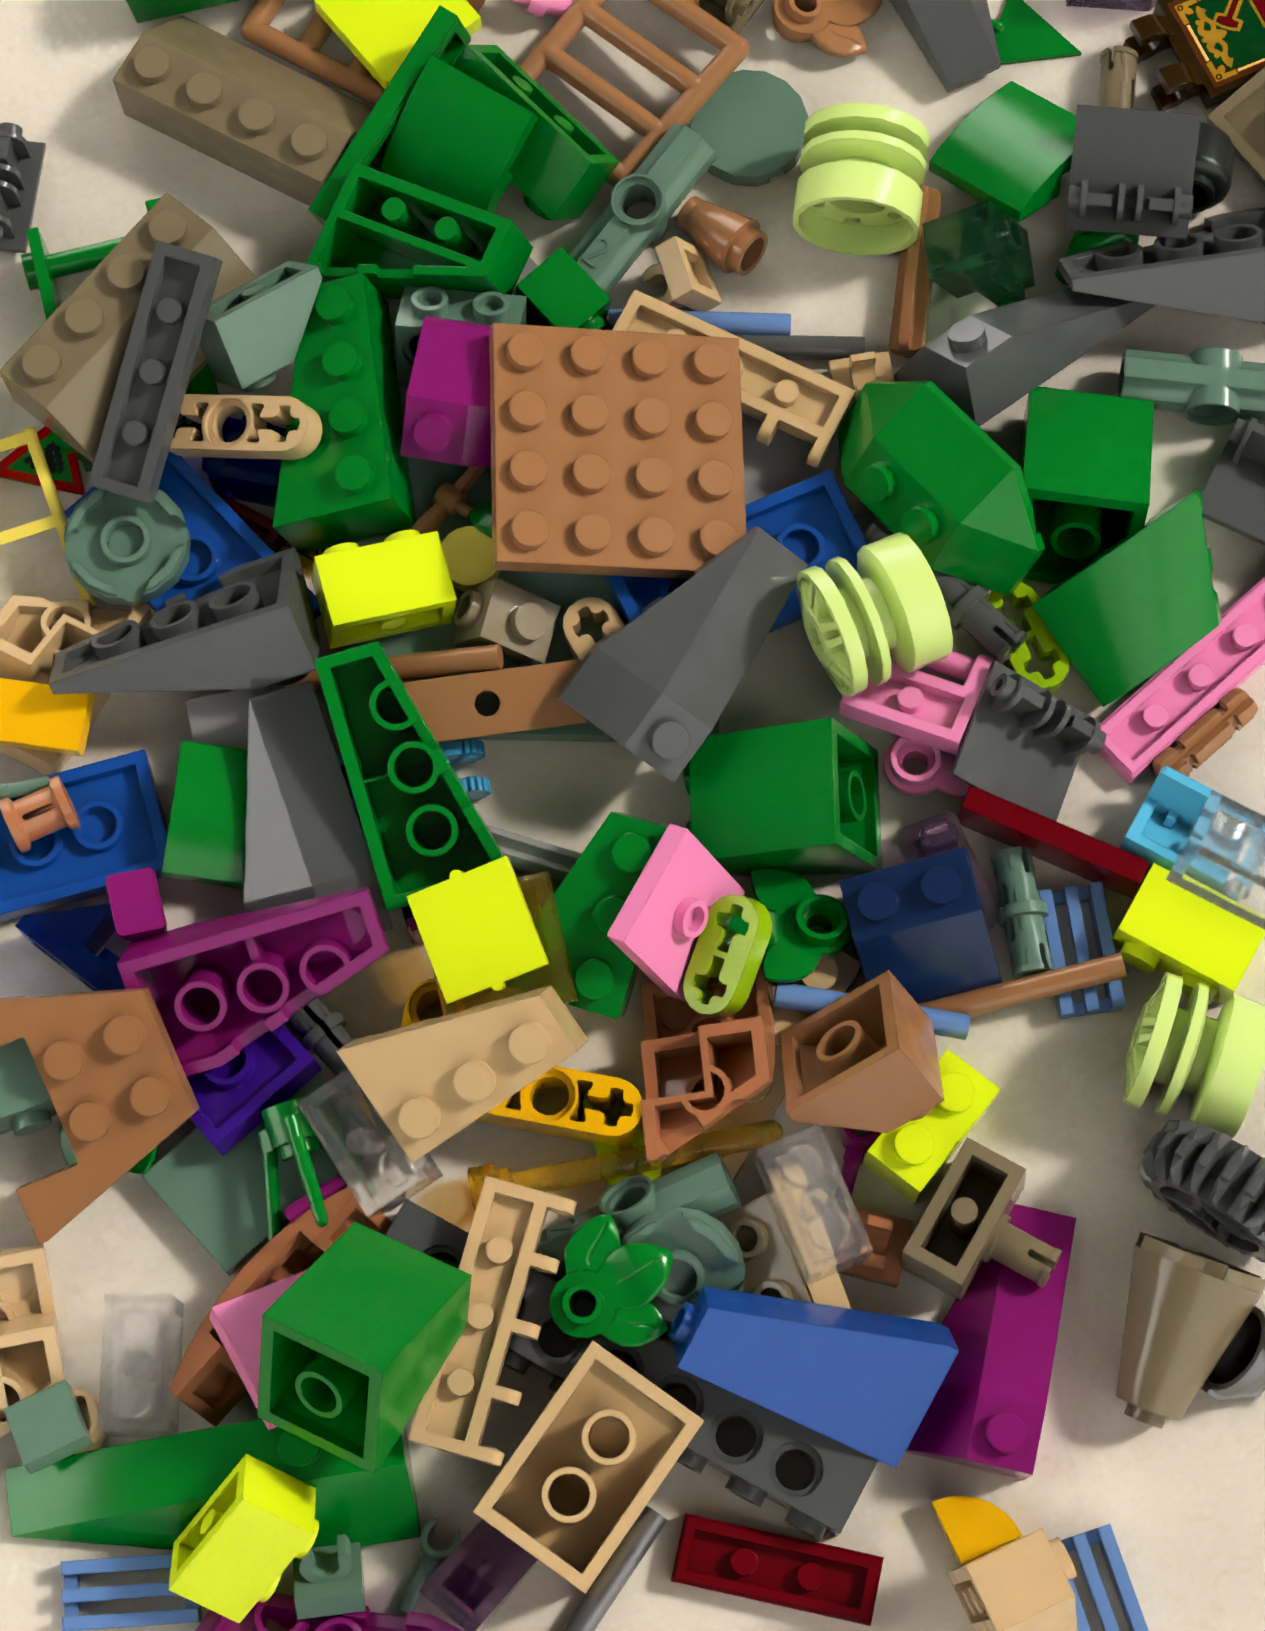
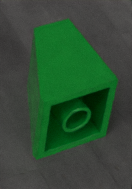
[1017,386,1154,584]
[683,717,882,876]
[257,1222,472,1474]

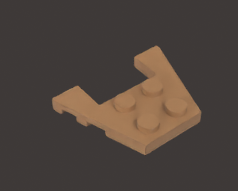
[0,987,200,1245]

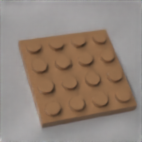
[489,323,746,579]

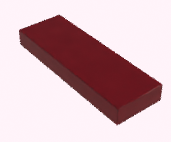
[956,786,1149,899]
[671,1513,884,1626]

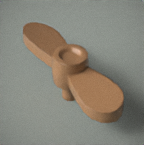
[411,466,487,534]

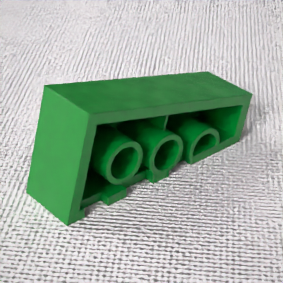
[273,272,416,554]
[314,641,504,912]

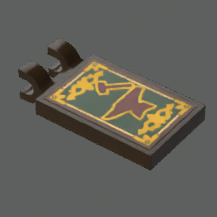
[1123,0,1265,111]

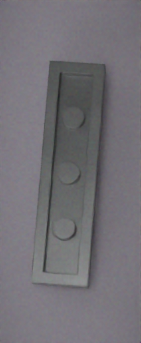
[88,240,223,504]

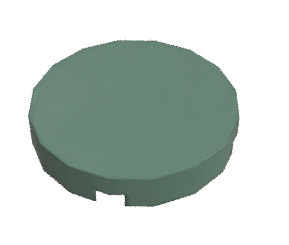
[690,70,808,187]
[64,488,191,606]
[620,1206,746,1340]

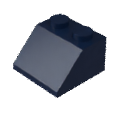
[839,847,1002,1004]

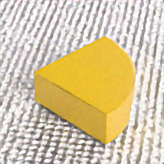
[930,1496,1023,1566]

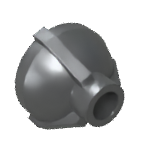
[1201,1306,1265,1401]

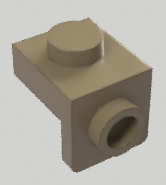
[453,578,561,666]

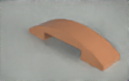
[169,1186,392,1427]

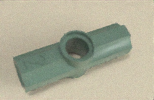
[569,122,717,295]
[1117,347,1265,426]
[538,1152,742,1282]

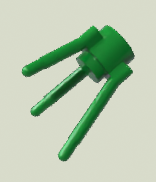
[256,1096,369,1241]

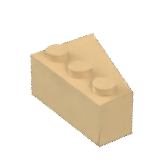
[336,985,588,1163]
[947,1528,1078,1631]

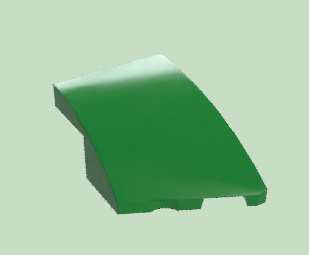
[1031,488,1221,707]

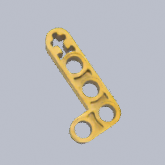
[400,979,643,1148]

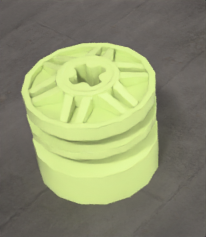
[792,102,930,257]
[796,532,953,697]
[1123,972,1265,1139]

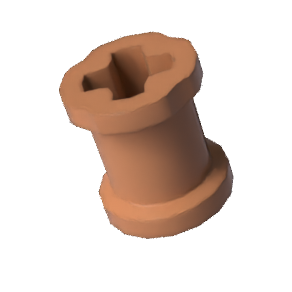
[0,775,82,853]

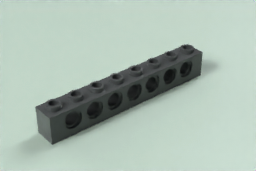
[386,1199,879,1541]

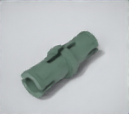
[991,846,1054,979]

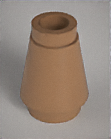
[676,196,768,276]

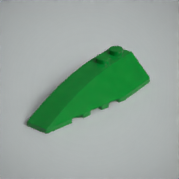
[4,1419,421,1550]

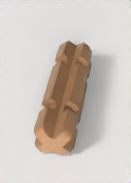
[1150,688,1258,778]

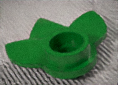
[729,869,852,983]
[549,1213,674,1348]

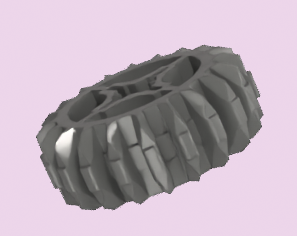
[1137,1120,1265,1262]

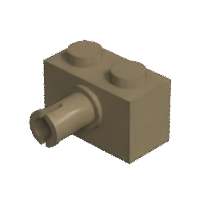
[902,1137,1063,1301]

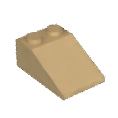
[473,1341,705,1594]

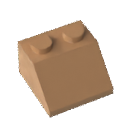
[780,970,944,1133]

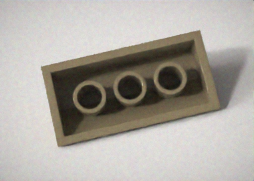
[113,15,373,206]
[0,192,257,464]

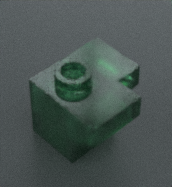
[922,200,1035,307]

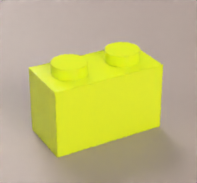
[312,530,457,649]
[1113,863,1265,1005]
[862,1049,1001,1204]
[168,1454,319,1623]

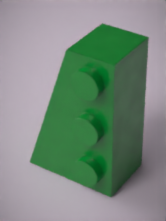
[306,162,533,299]
[506,812,668,1020]

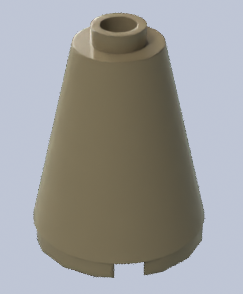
[1116,1232,1265,1428]

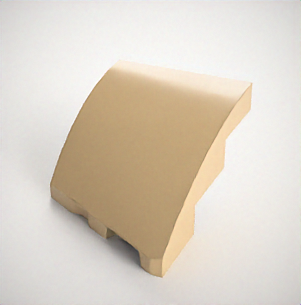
[0,595,151,776]
[0,1243,66,1439]

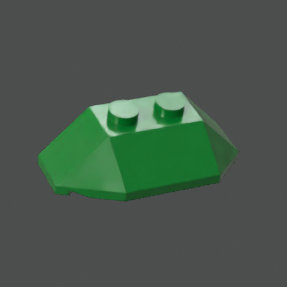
[837,381,1045,595]

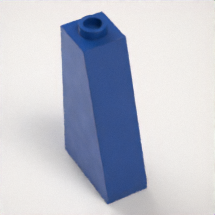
[669,1286,959,1468]

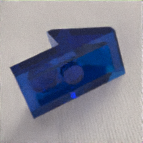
[15,904,125,991]

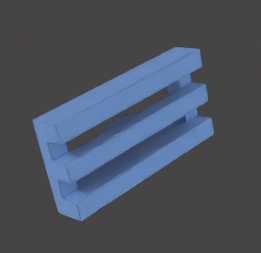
[1039,881,1126,1019]
[1061,1524,1149,1631]
[61,1554,202,1631]

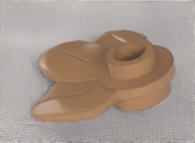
[771,0,883,58]

